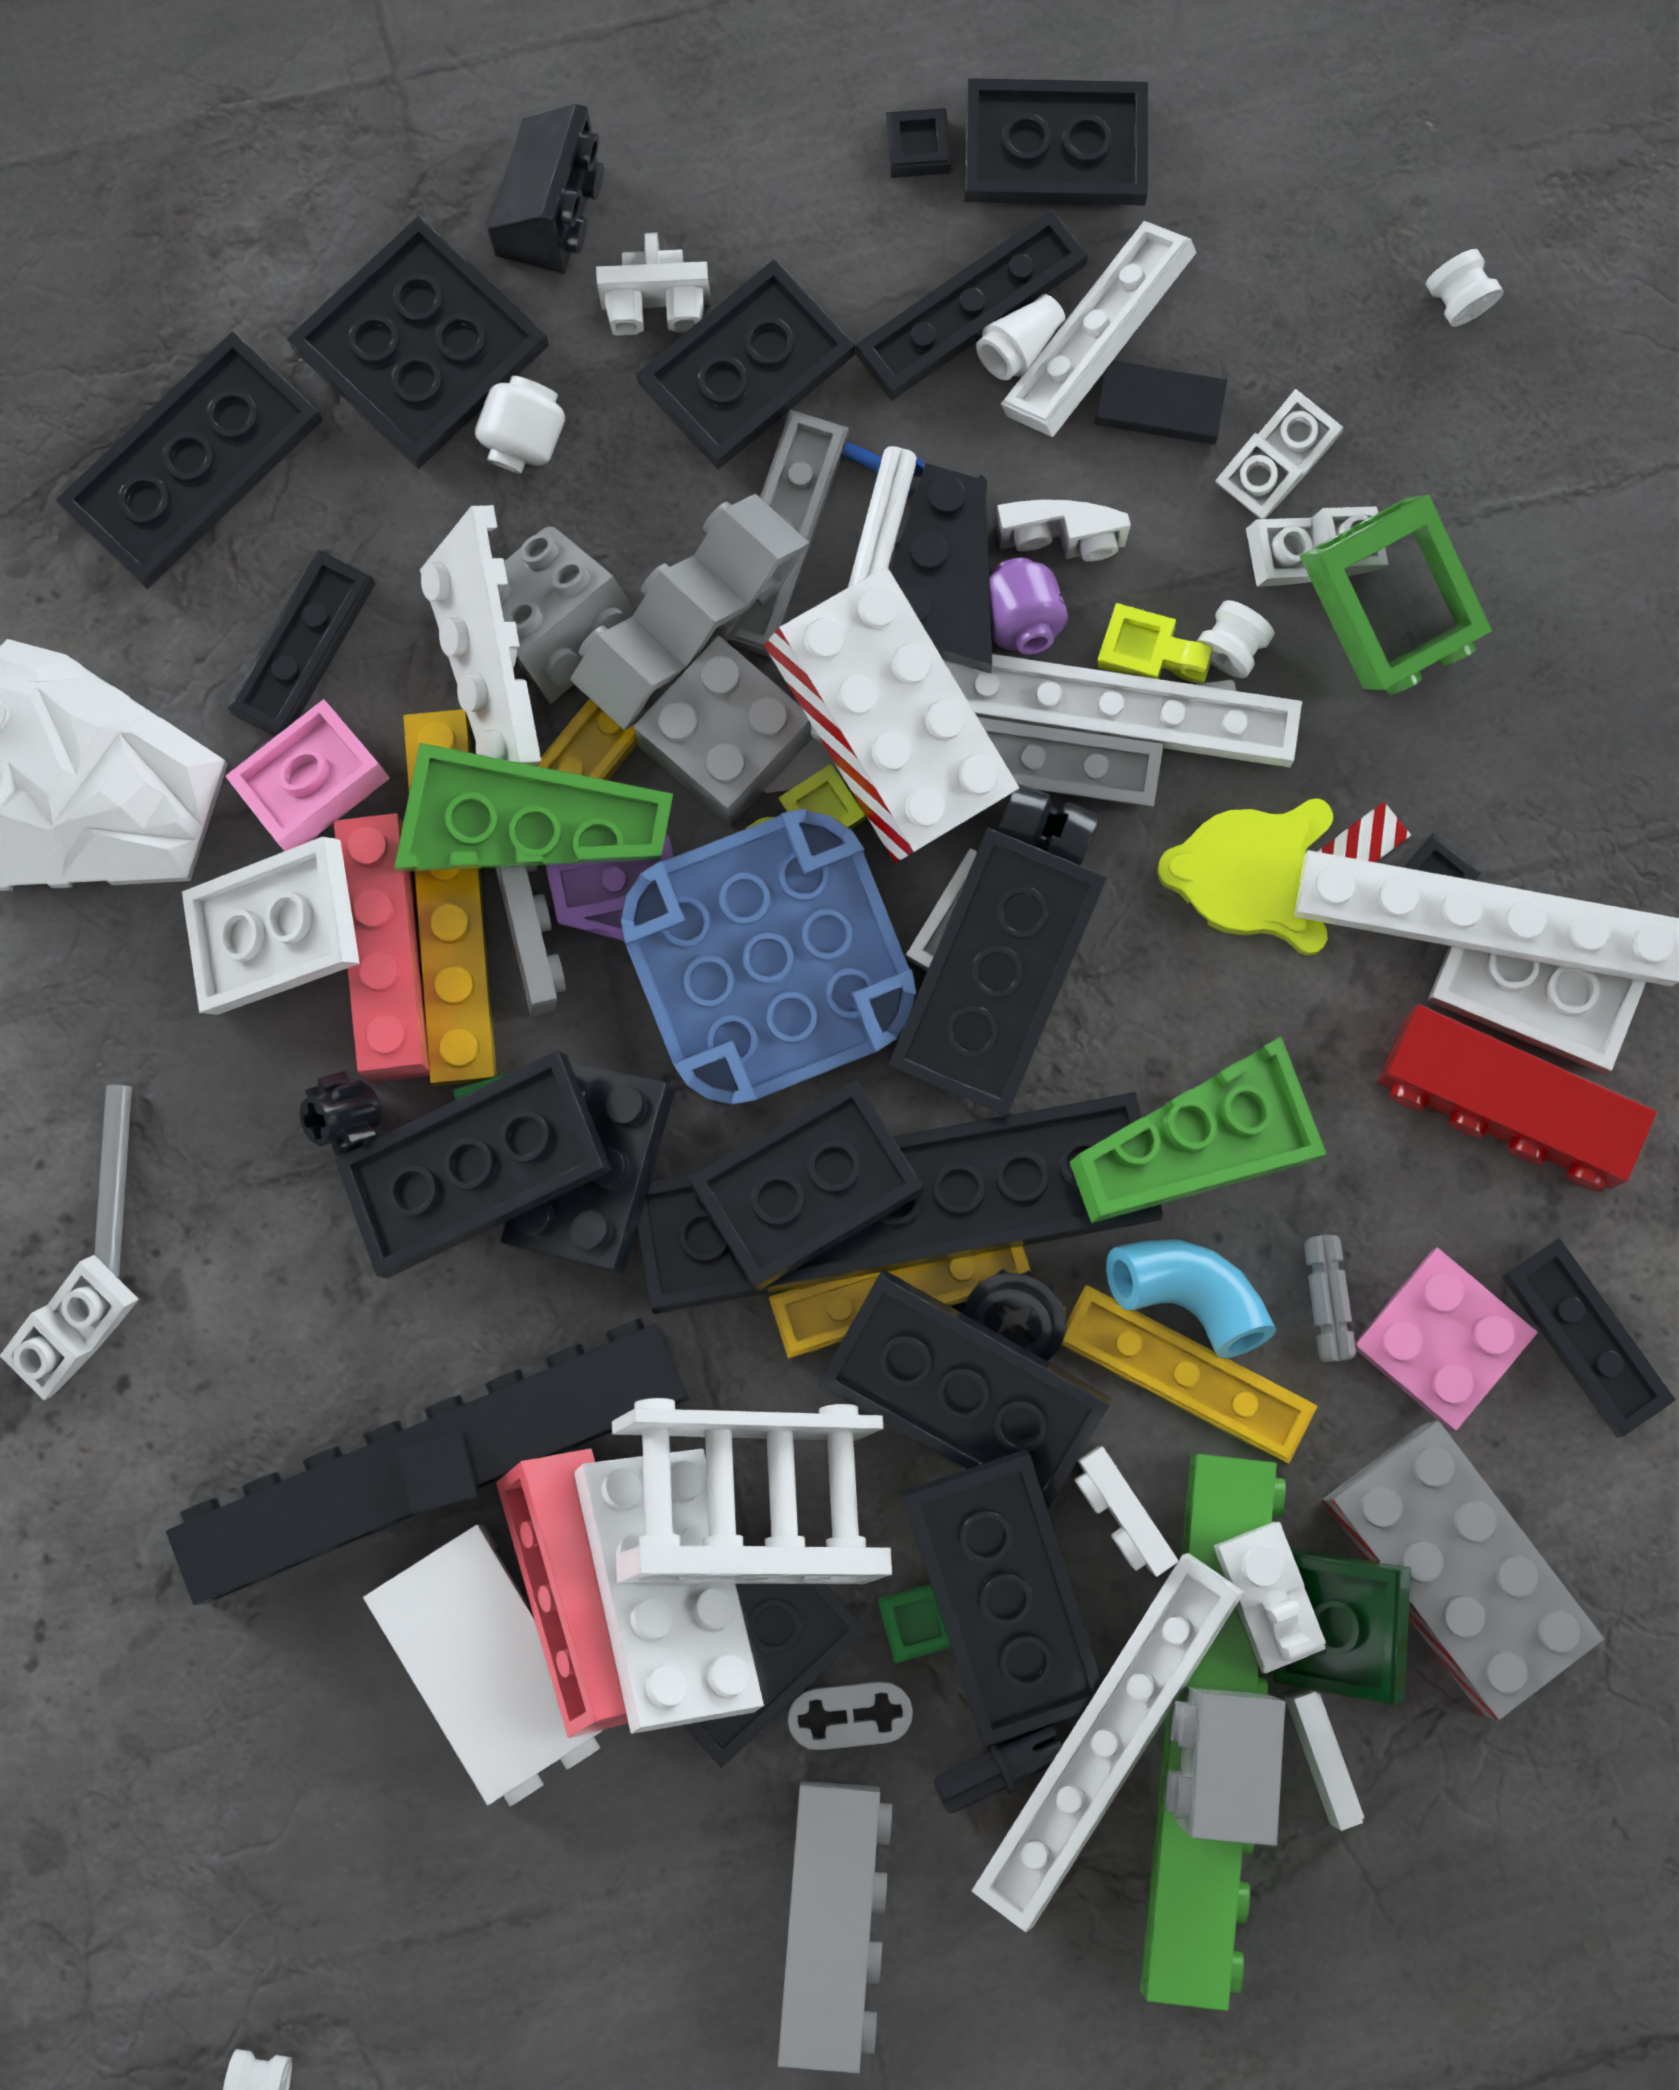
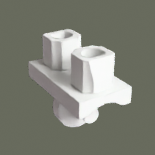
[596,232,710,336]

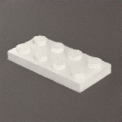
[574,1448,764,1734]

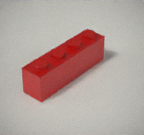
[1377,1004,1657,1192]

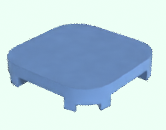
[621,809,916,1104]

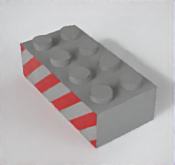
[1321,1420,1604,1720]

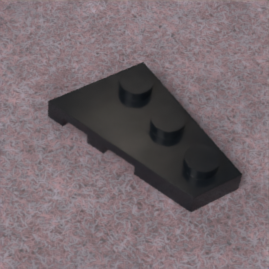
[891,463,992,674]

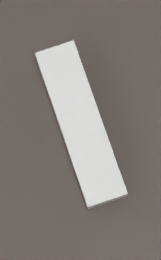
[1001,221,1196,437]

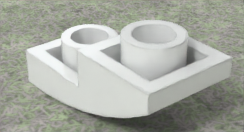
[1215,389,1343,519]
[994,500,1131,561]
[1246,506,1389,587]
[0,1255,139,1400]

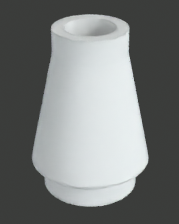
[976,294,1066,380]

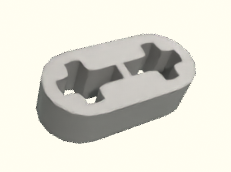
[788,1681,913,1750]

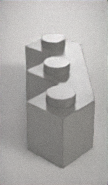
[570,494,810,730]

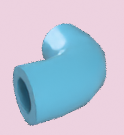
[1106,1239,1276,1358]

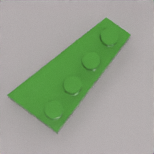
[394,743,673,872]
[1070,1037,1326,1223]

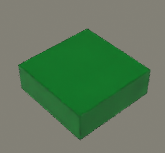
[877,1583,951,1663]

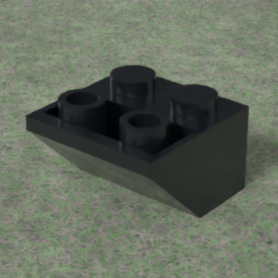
[488,104,604,274]

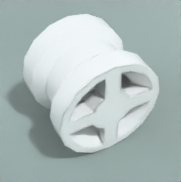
[1425,249,1504,327]
[1197,600,1275,678]
[223,2049,292,2090]

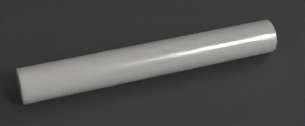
[94,1085,132,1278]

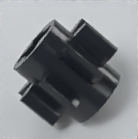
[300,1071,381,1156]

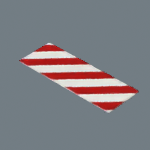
[1317,802,1411,862]

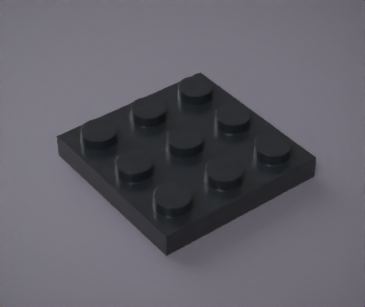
[287,215,549,470]

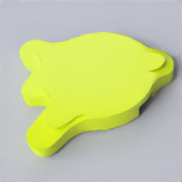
[1157,798,1333,956]

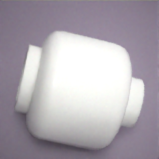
[475,376,565,474]

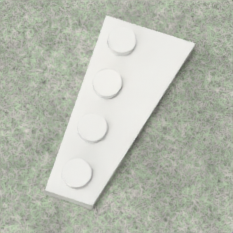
[420,505,541,766]

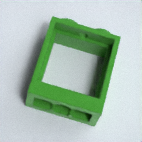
[1300,495,1492,695]

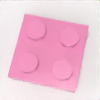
[225,699,390,851]
[1355,1247,1538,1432]

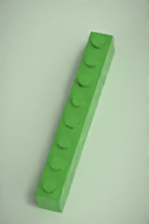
[1140,1454,1286,2011]

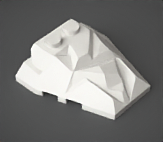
[0,639,228,891]

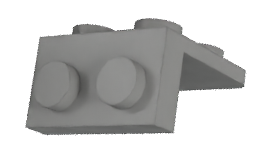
[498,527,635,704]

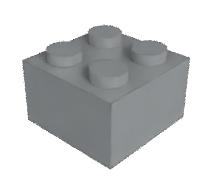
[633,635,812,827]
[1166,1686,1286,1846]

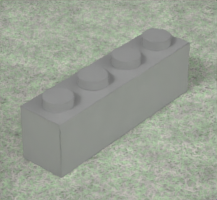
[778,1780,892,2073]

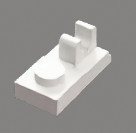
[1213,1522,1326,1673]

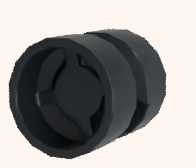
[997,783,1100,866]

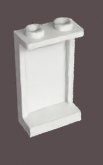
[363,1525,605,1807]

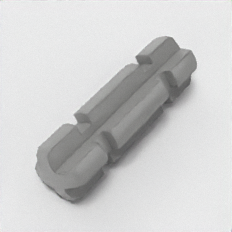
[1304,1234,1356,1362]

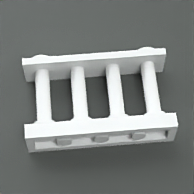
[612,1398,892,1584]

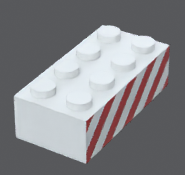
[764,566,1019,863]

